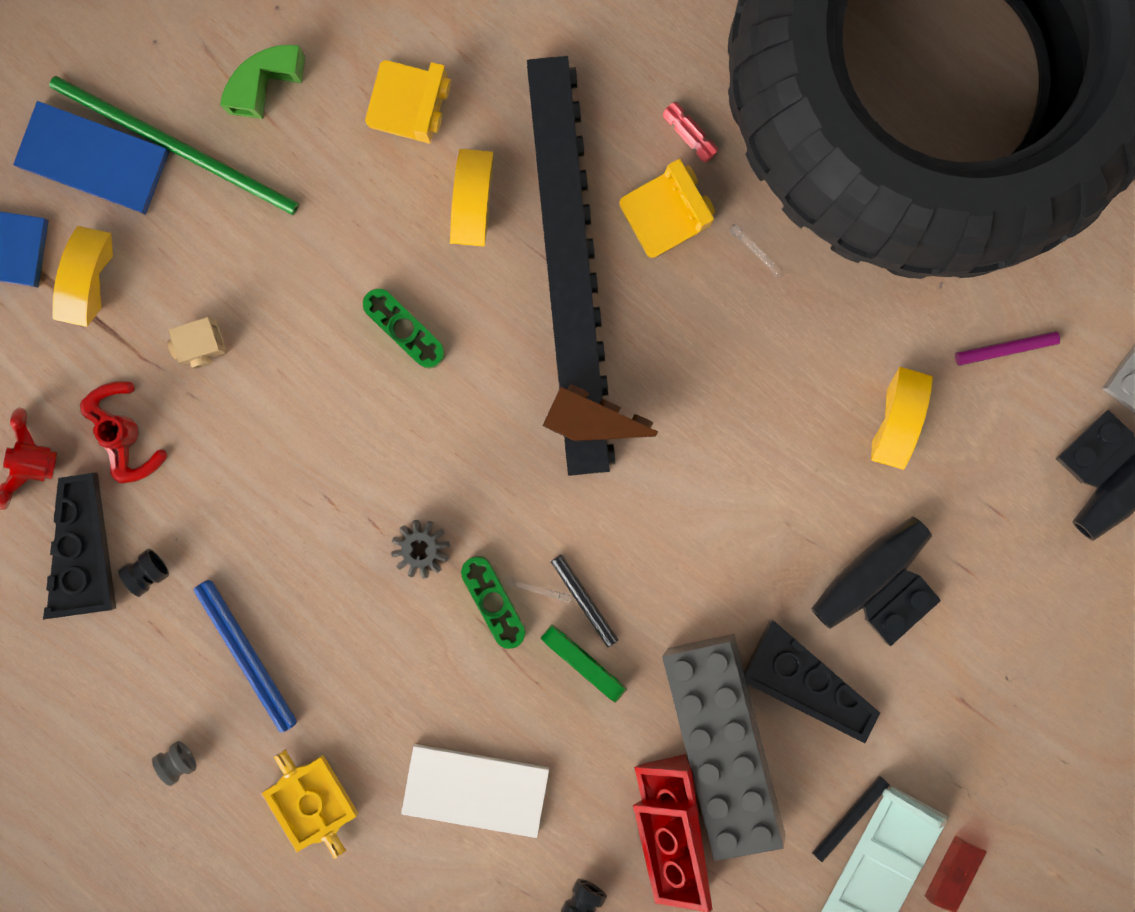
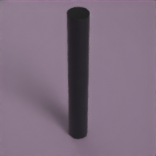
[551,554,618,647]
[812,775,890,862]

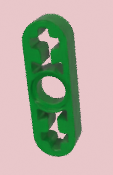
[363,289,445,369]
[461,556,525,649]
[540,624,627,703]

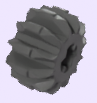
[391,520,450,579]

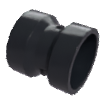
[118,549,169,597]
[561,878,607,912]

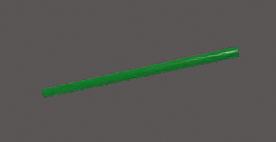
[49,76,299,215]

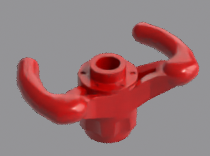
[80,381,167,484]
[0,407,58,510]

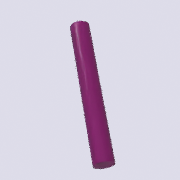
[955,331,1060,366]

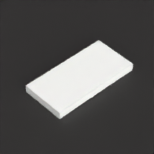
[401,744,549,838]

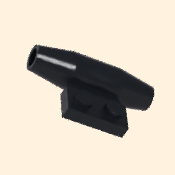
[1056,410,1135,541]
[811,516,941,647]

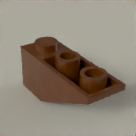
[542,384,658,441]

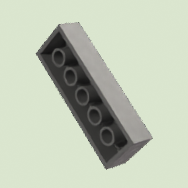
[662,634,786,861]

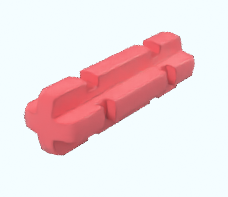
[663,102,718,162]

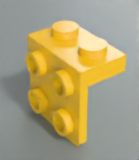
[365,60,451,144]
[619,158,715,258]

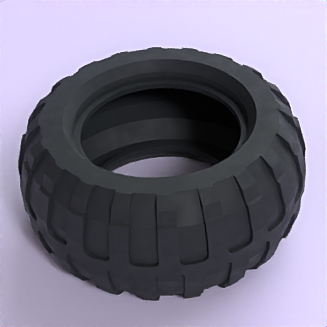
[728,0,1135,279]

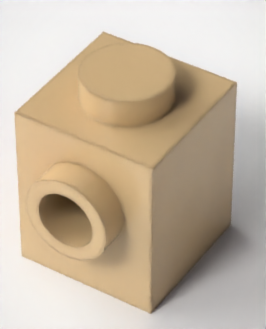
[167,317,227,369]

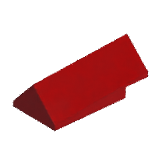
[633,754,713,912]

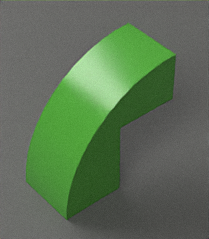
[220,45,305,119]

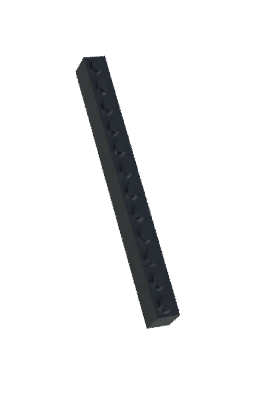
[527,56,615,476]

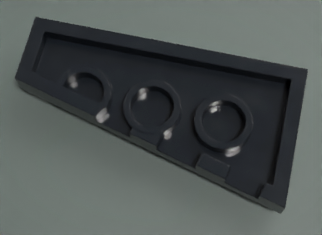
[43,473,116,620]
[744,618,880,743]

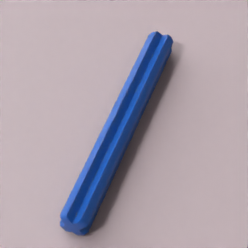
[194,580,297,733]

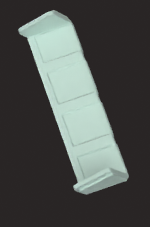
[821,787,949,912]

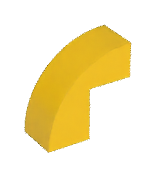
[450,149,494,247]
[53,226,113,327]
[871,366,933,470]

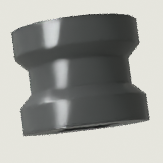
[152,741,197,786]

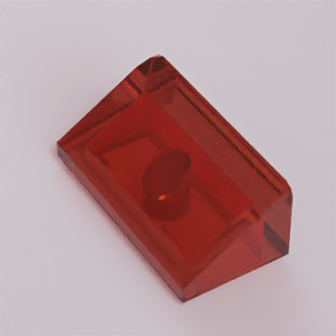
[924,835,987,912]

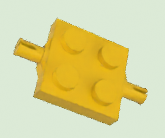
[261,749,358,858]

